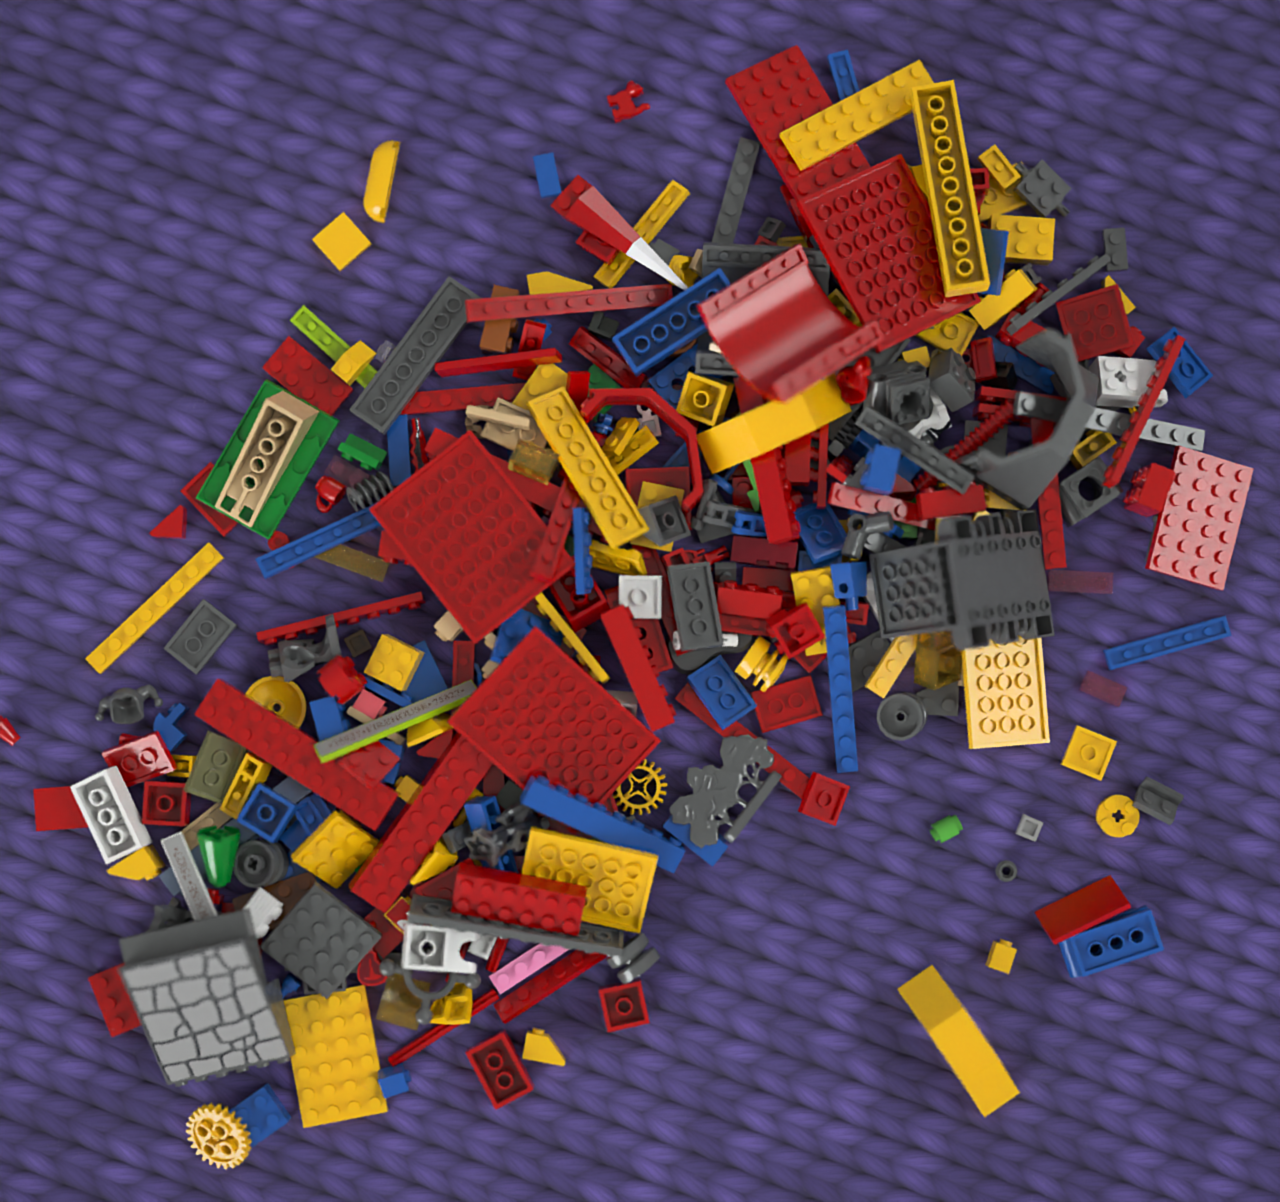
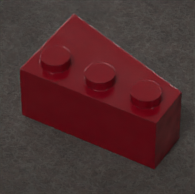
[729,534,798,570]

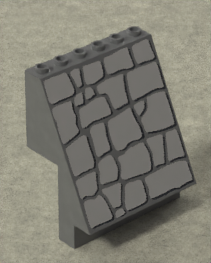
[118,908,296,1087]

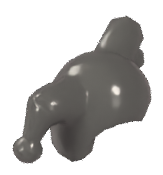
[95,685,163,724]

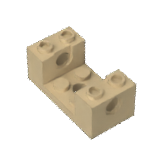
[434,611,499,679]

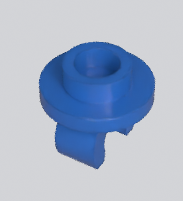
[592,413,613,435]

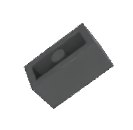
[828,439,845,458]

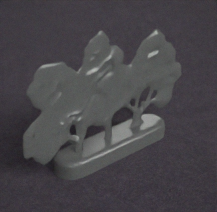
[670,734,782,848]

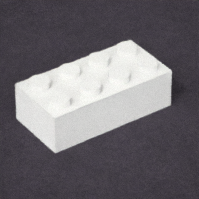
[70,765,153,864]

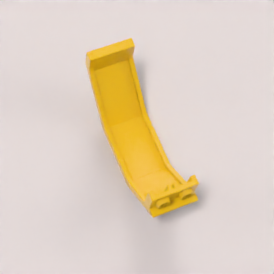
[696,372,852,474]
[897,965,1020,1117]

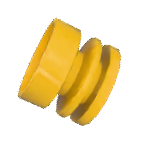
[734,636,788,692]

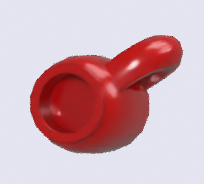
[315,475,347,513]

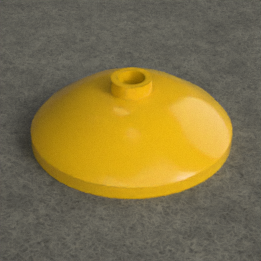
[246,676,307,728]

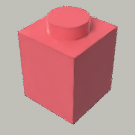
[353,689,388,720]

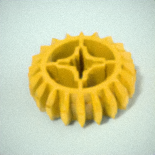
[613,759,667,815]

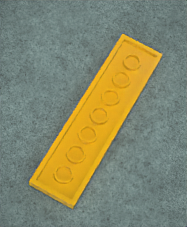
[779,60,934,171]
[526,386,649,549]

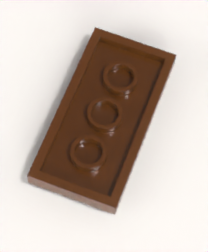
[232,871,317,933]

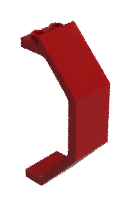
[580,388,703,515]

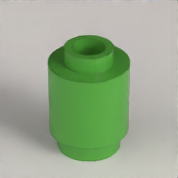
[930,815,963,843]

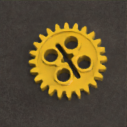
[186,1103,252,1169]

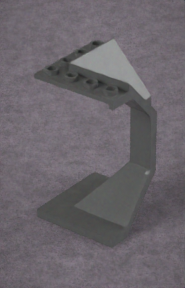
[954,328,1099,510]

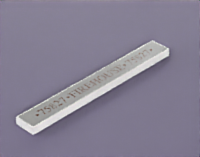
[161,832,217,921]

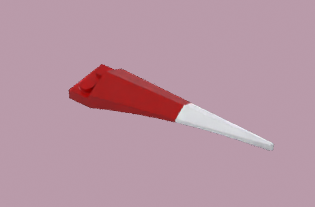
[550,175,688,290]

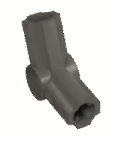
[841,511,894,560]

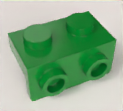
[338,434,387,471]

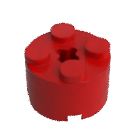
[317,655,367,705]

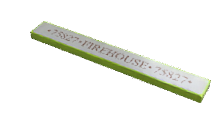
[313,680,477,763]

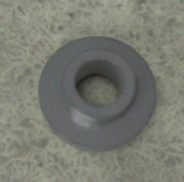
[995,860,1017,882]

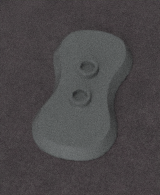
[665,632,756,675]

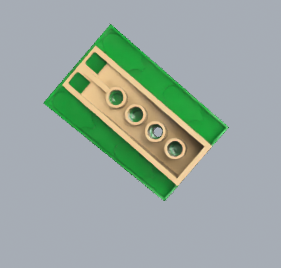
[196,379,340,540]

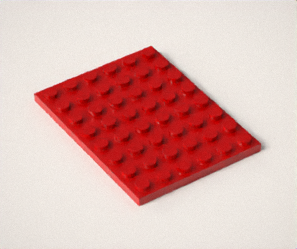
[796,154,981,354]
[369,430,575,644]
[447,626,661,835]

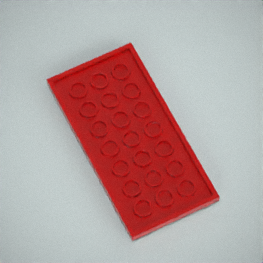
[725,45,870,202]

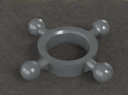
[379,925,481,1025]

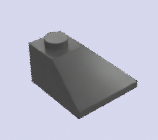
[638,495,691,547]

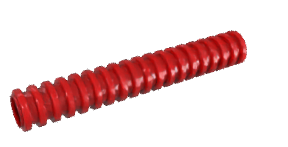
[913,400,1018,492]

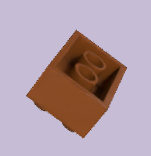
[480,285,520,355]

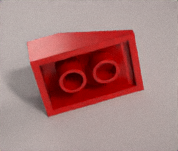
[548,555,610,633]

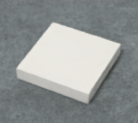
[619,575,662,619]

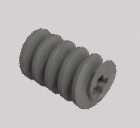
[346,471,394,512]

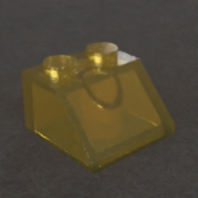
[376,973,431,1031]

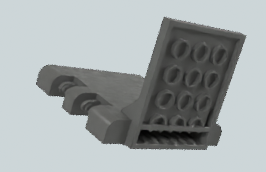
[869,509,1055,650]

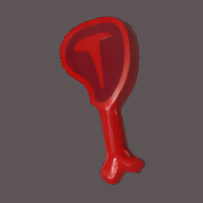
[357,921,388,986]

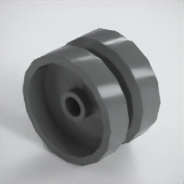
[877,691,928,741]
[233,839,289,888]
[606,932,661,984]

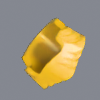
[666,255,699,288]

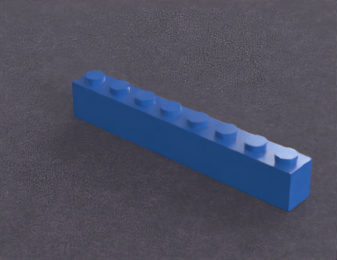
[520,775,685,873]

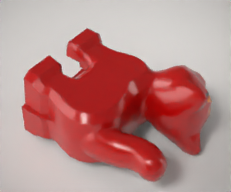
[606,81,650,123]

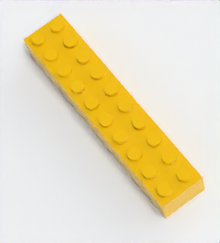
[910,80,990,298]

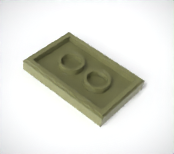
[183,731,247,804]

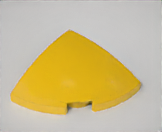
[430,982,472,1025]

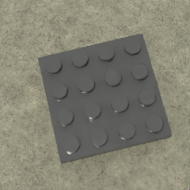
[260,882,382,999]

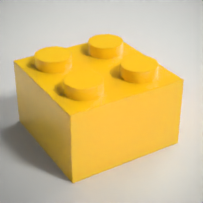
[364,634,425,691]

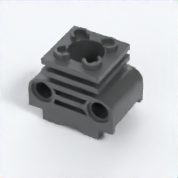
[861,360,930,425]
[1059,456,1123,527]

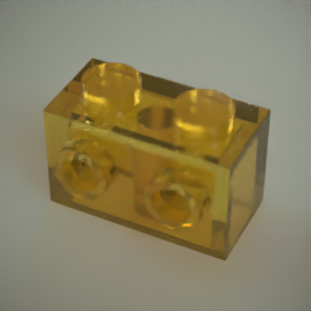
[508,439,559,485]

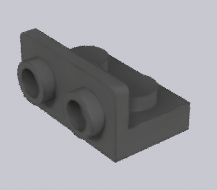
[1132,777,1184,825]

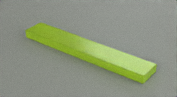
[290,305,377,388]

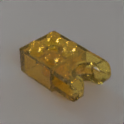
[914,630,962,690]

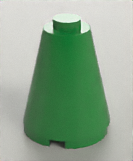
[197,826,241,887]

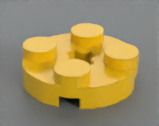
[1096,795,1140,837]

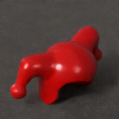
[835,356,871,406]

